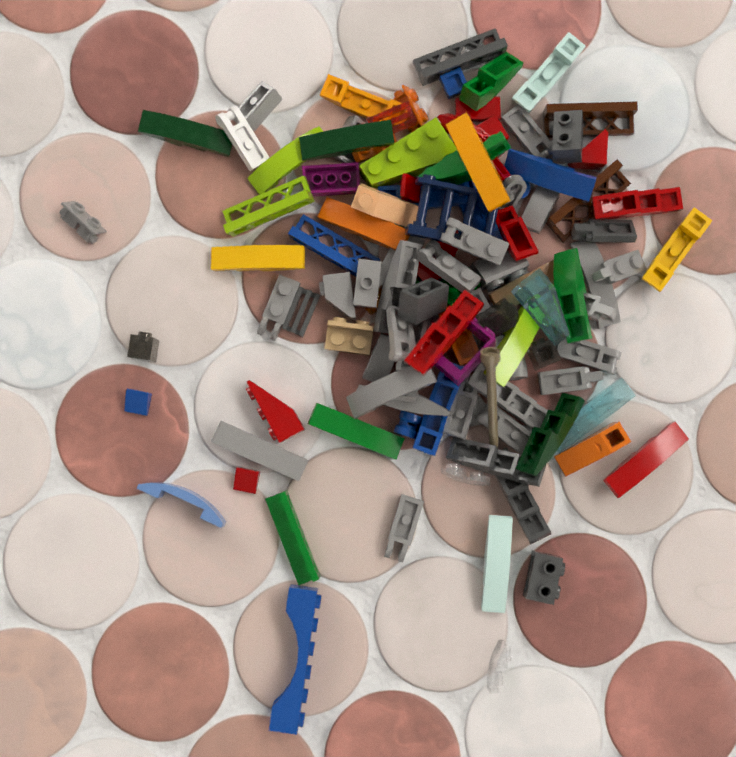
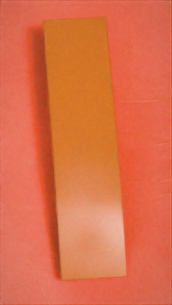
[317,197,410,251]

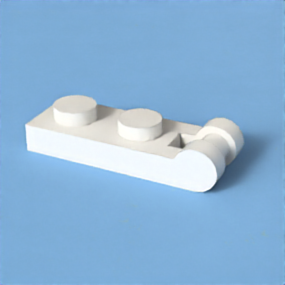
[215,106,270,171]

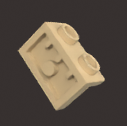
[324,317,373,356]

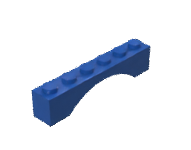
[269,584,322,735]

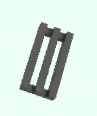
[282,286,321,337]

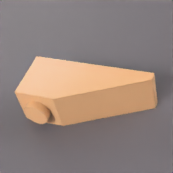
[351,183,419,227]

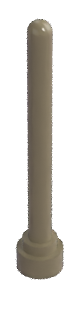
[480,347,500,448]

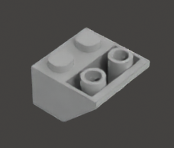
[470,251,529,292]

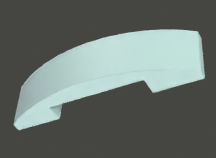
[512,32,586,113]

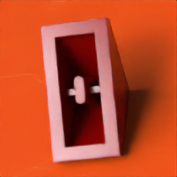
[567,129,608,170]

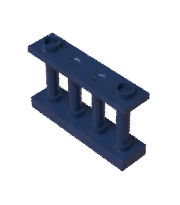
[405,174,510,243]

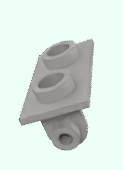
[59,201,107,244]

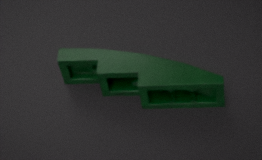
[137,110,232,157]
[299,120,394,161]
[515,393,585,476]

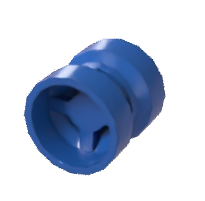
[394,410,422,439]

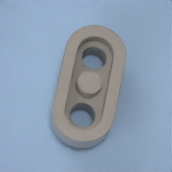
[498,175,527,210]

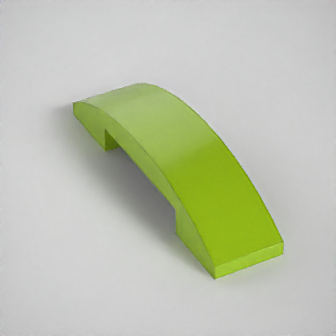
[247,126,323,195]

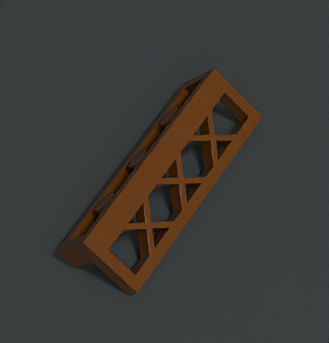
[543,101,638,138]
[546,159,631,243]

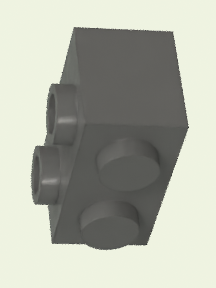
[548,110,584,163]
[398,277,449,324]
[523,550,565,605]

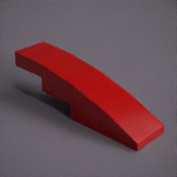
[592,187,684,220]
[404,290,484,376]
[603,421,689,498]

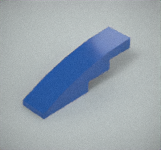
[504,149,597,201]

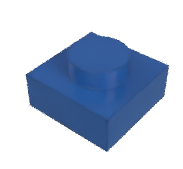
[439,68,467,99]

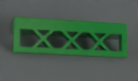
[265,490,320,586]

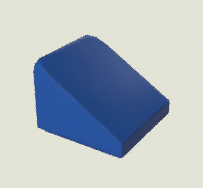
[125,388,152,416]

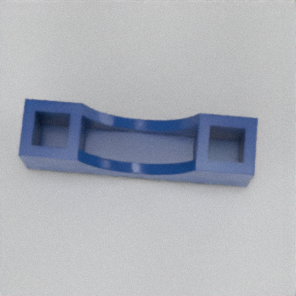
[412,362,463,456]

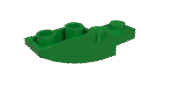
[417,131,512,185]
[553,248,593,344]

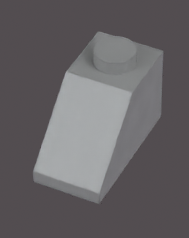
[319,272,356,321]

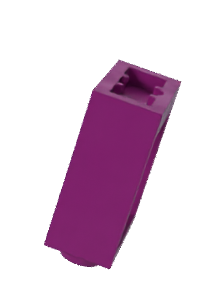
[434,317,496,386]

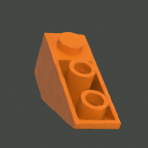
[554,422,631,477]

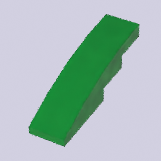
[307,403,405,460]

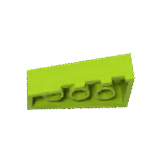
[359,117,459,189]

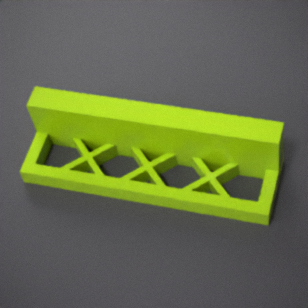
[222,175,315,237]

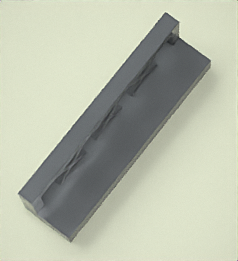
[413,28,508,86]

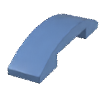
[136,482,226,528]

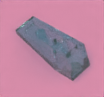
[511,268,570,346]

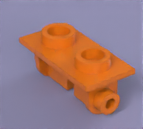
[393,85,429,132]

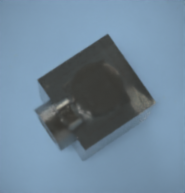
[479,298,519,338]
[127,331,159,363]
[527,338,561,371]

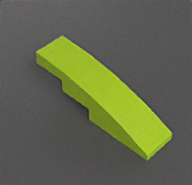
[483,296,547,387]

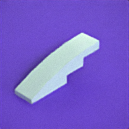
[481,515,513,613]

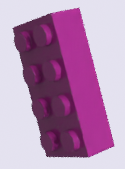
[302,162,360,197]

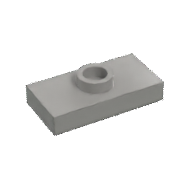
[353,259,382,308]

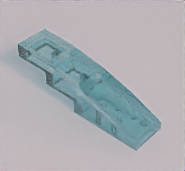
[557,377,636,453]

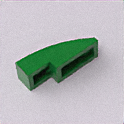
[459,52,524,111]

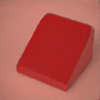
[477,115,509,139]
[400,173,421,203]
[233,467,261,494]

